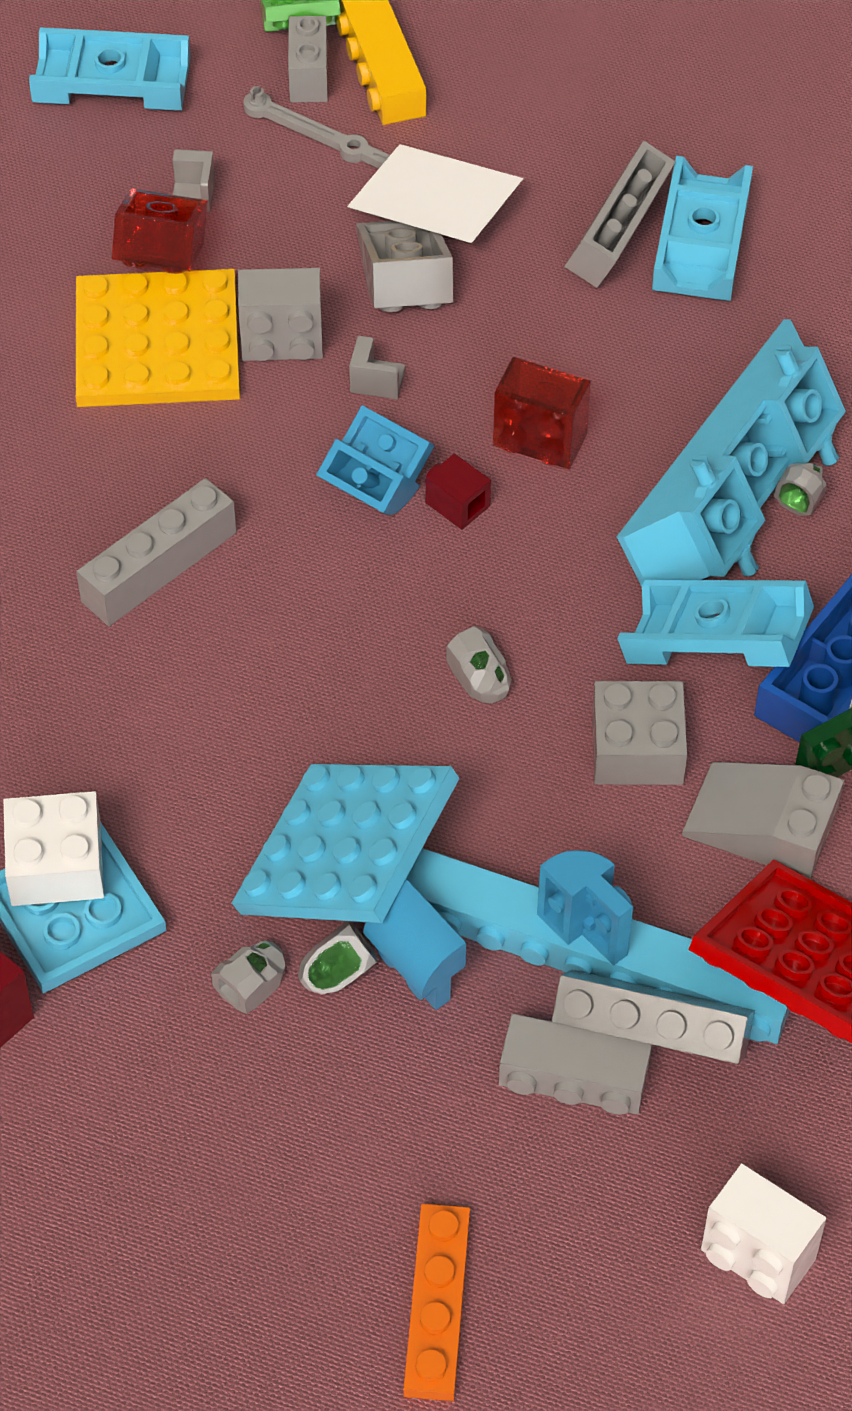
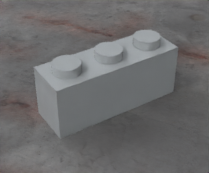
[499,1014,652,1115]

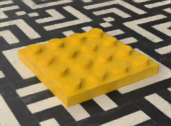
[76,269,240,407]

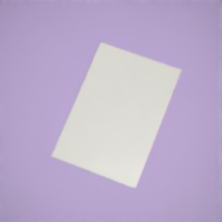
[347,144,524,243]

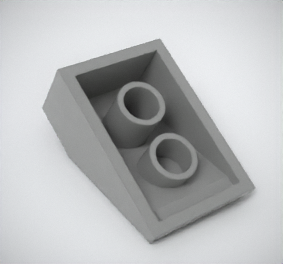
[356,221,453,312]
[682,762,844,880]

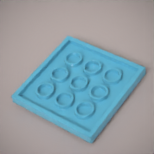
[232,764,460,923]

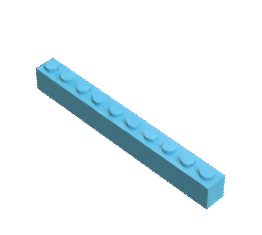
[405,848,790,1044]

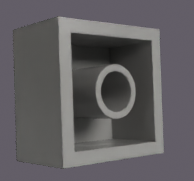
[238,268,323,361]
[592,681,687,785]

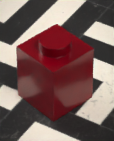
[425,453,491,530]

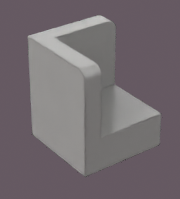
[171,149,215,212]
[349,335,405,400]

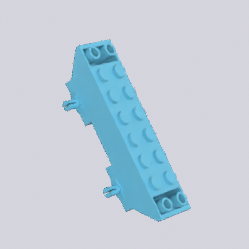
[617,319,846,587]

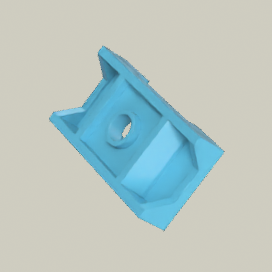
[29,27,191,111]
[652,156,753,301]
[617,580,814,667]

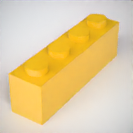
[336,0,426,125]

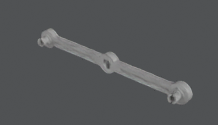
[244,86,390,168]

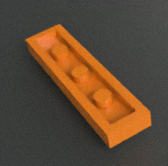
[403,1204,470,1401]

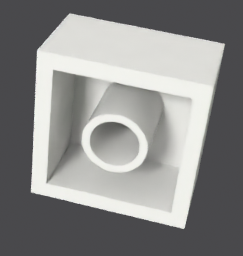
[3,791,104,906]
[701,1163,827,1304]

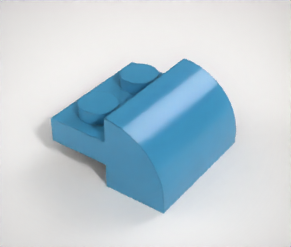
[316,405,435,515]
[537,850,633,965]
[363,879,466,1010]

